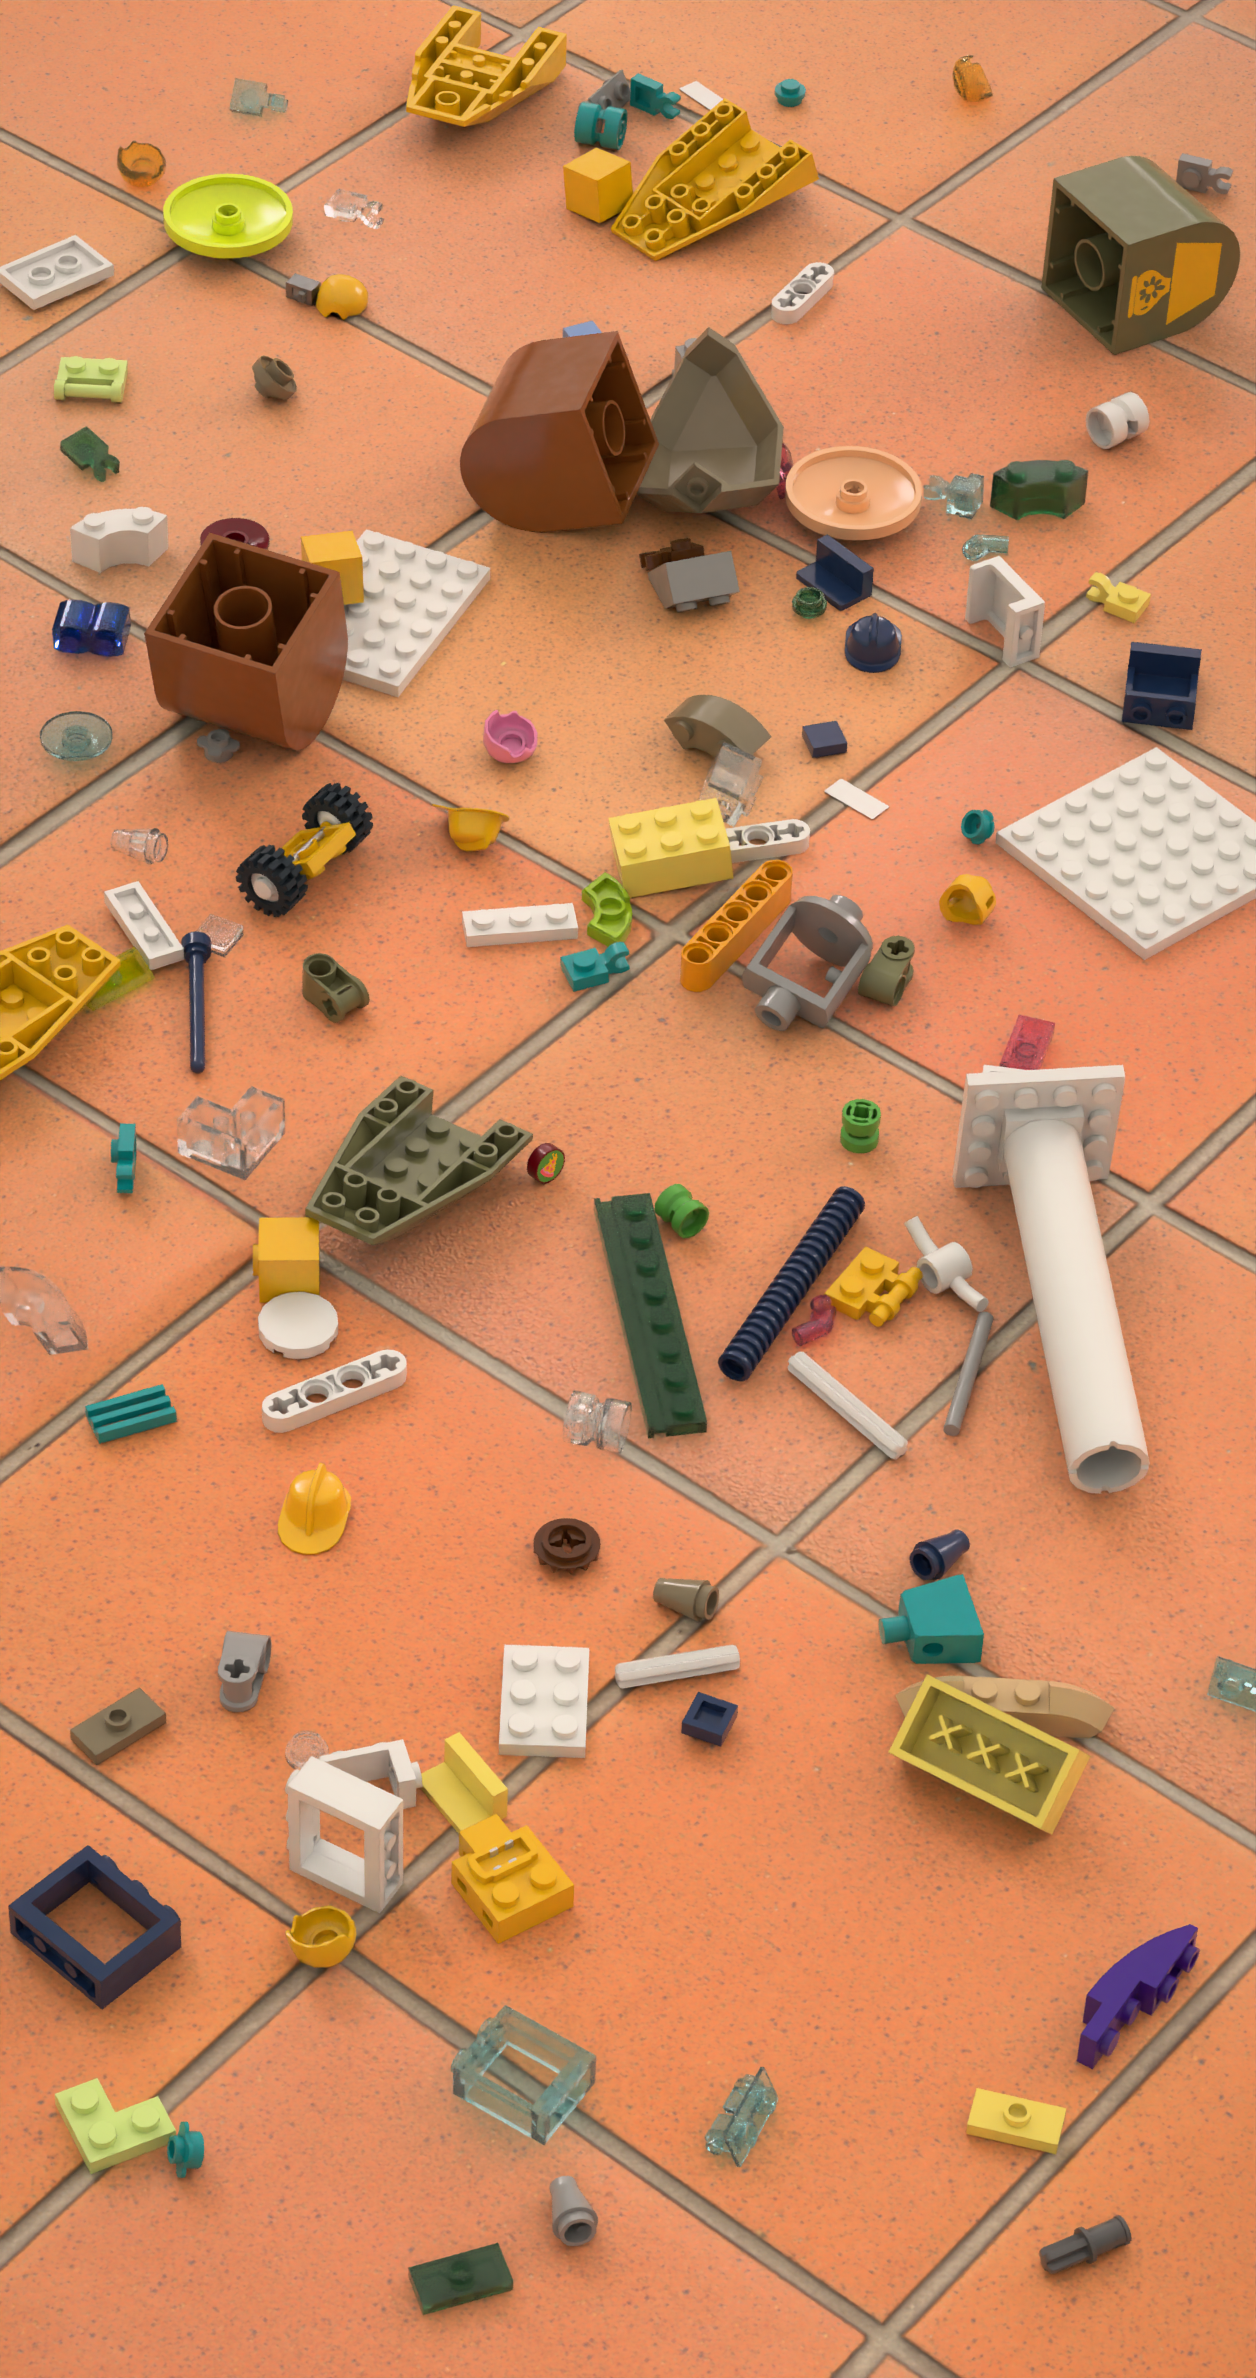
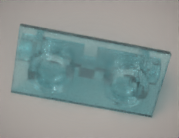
[1207,1656,1256,1712]
[705,2067,779,2167]

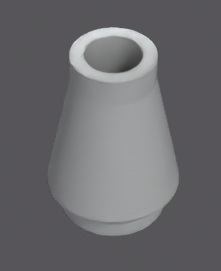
[549,2176,598,2246]

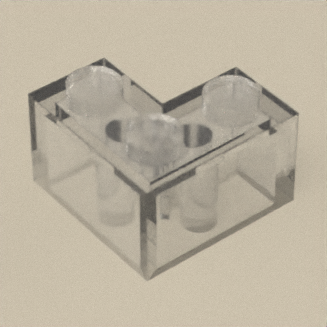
[177,1086,285,1180]

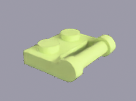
[54,356,128,403]

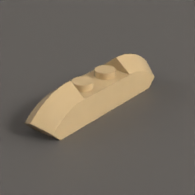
[895,1676,1115,1739]

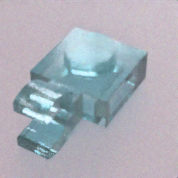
[229,78,288,117]

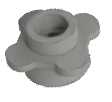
[197,729,240,763]

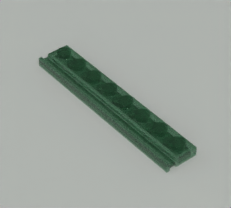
[594,1193,707,1439]

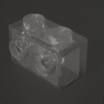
[698,742,763,827]

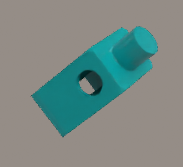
[878,1574,984,1664]

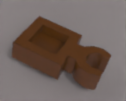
[639,538,705,570]

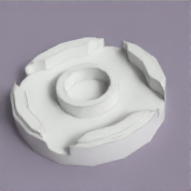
[258,1292,338,1359]

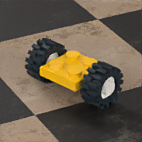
[236,783,373,917]

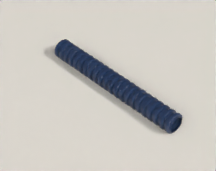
[718,1186,865,1381]

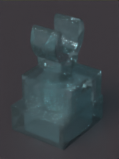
[924,473,984,519]

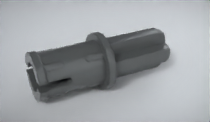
[1039,2215,1132,2274]

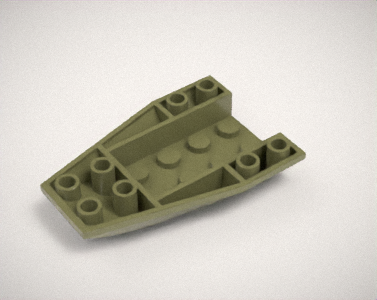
[305,1076,533,1245]

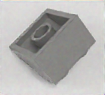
[648,551,740,613]

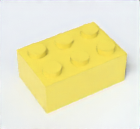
[608,798,734,898]

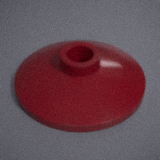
[200,518,270,550]

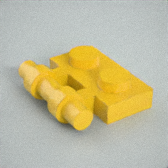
[824,1246,923,1327]

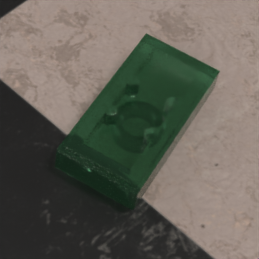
[408,2243,513,2315]

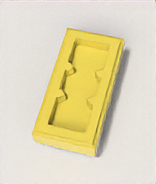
[966,2088,1066,2154]

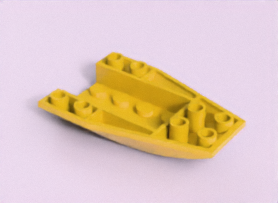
[0,924,121,1080]

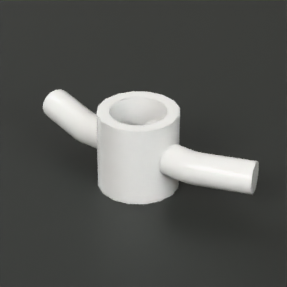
[904,1216,989,1312]

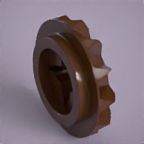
[533,1518,601,1575]

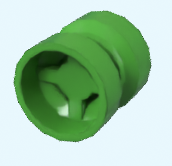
[840,1099,881,1153]
[654,1184,710,1238]

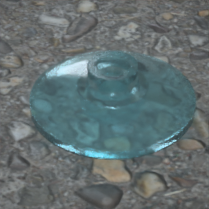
[40,711,113,761]

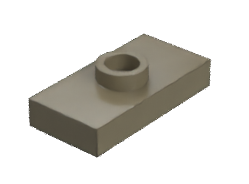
[70,1687,166,1765]

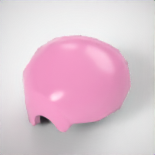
[483,710,538,763]

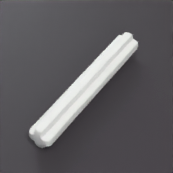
[788,1351,908,1459]

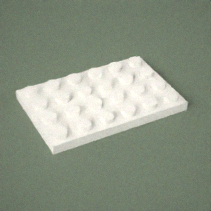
[343,529,490,697]

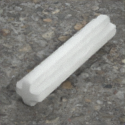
[615,1644,740,1689]

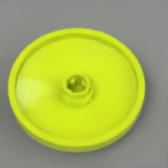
[163,174,293,258]

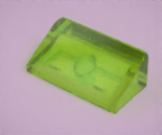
[86,946,155,1011]

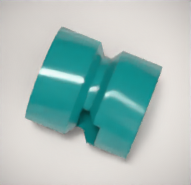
[574,101,628,150]

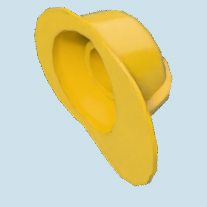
[432,804,510,851]
[278,1463,351,1555]

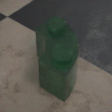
[990,460,1088,520]

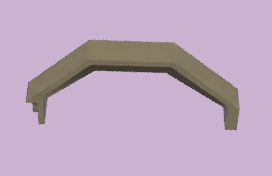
[637,327,784,513]

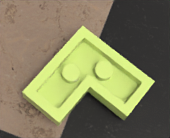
[55,2078,176,2174]

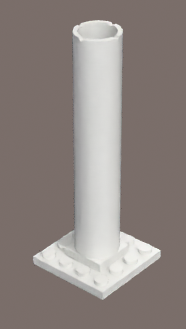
[952,1065,1150,1494]

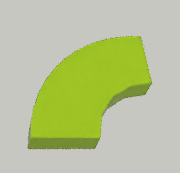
[581,872,633,947]

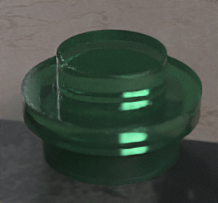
[792,587,827,619]

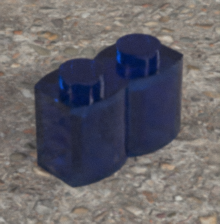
[52,600,131,657]

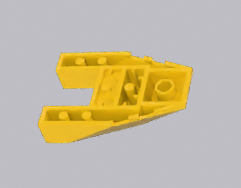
[406,5,567,127]

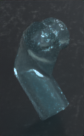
[962,534,1009,561]

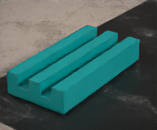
[85,1384,177,1444]

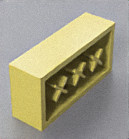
[888,1674,1090,1834]

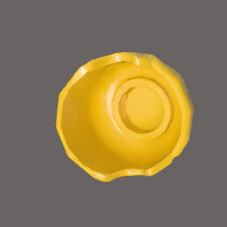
[316,274,368,320]
[285,1905,356,1968]

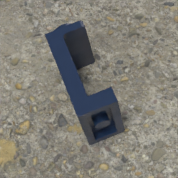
[1122,641,1202,730]

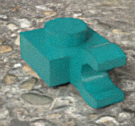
[560,942,630,992]

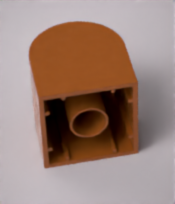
[460,331,659,532]
[144,533,348,751]

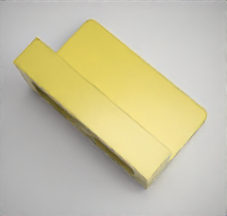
[421,1732,508,1834]

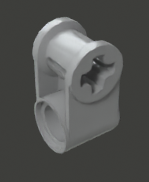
[218,1631,272,1712]

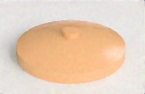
[785,446,922,540]

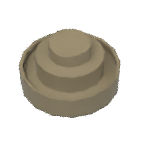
[252,355,297,400]

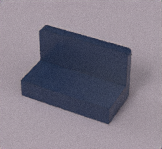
[796,534,874,611]

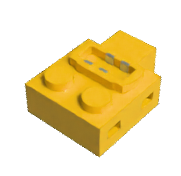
[451,1814,574,1944]

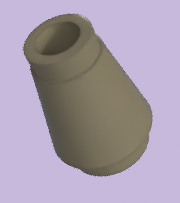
[653,1577,719,1621]

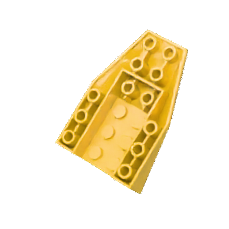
[611,98,819,261]

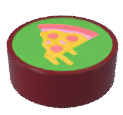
[527,1143,565,1184]

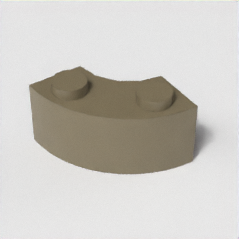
[664,695,771,769]

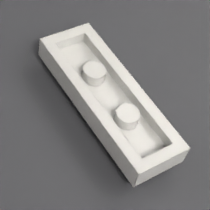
[104,881,184,970]
[462,903,578,947]

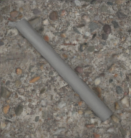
[943,1312,994,1436]

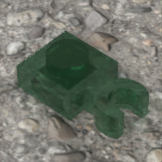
[60,426,120,482]

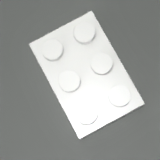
[0,235,114,310]
[499,1644,589,1758]

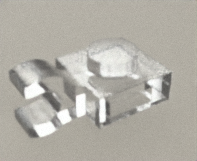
[324,189,384,229]

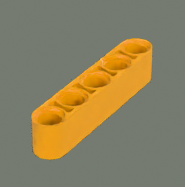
[680,860,793,992]

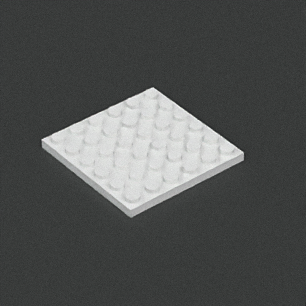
[995,747,1256,960]

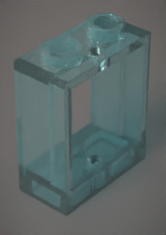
[451,2005,596,2145]

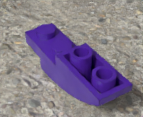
[1077,1924,1200,2069]

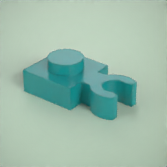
[630,73,681,119]
[111,1123,137,1193]

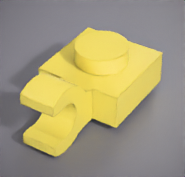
[1086,572,1151,623]

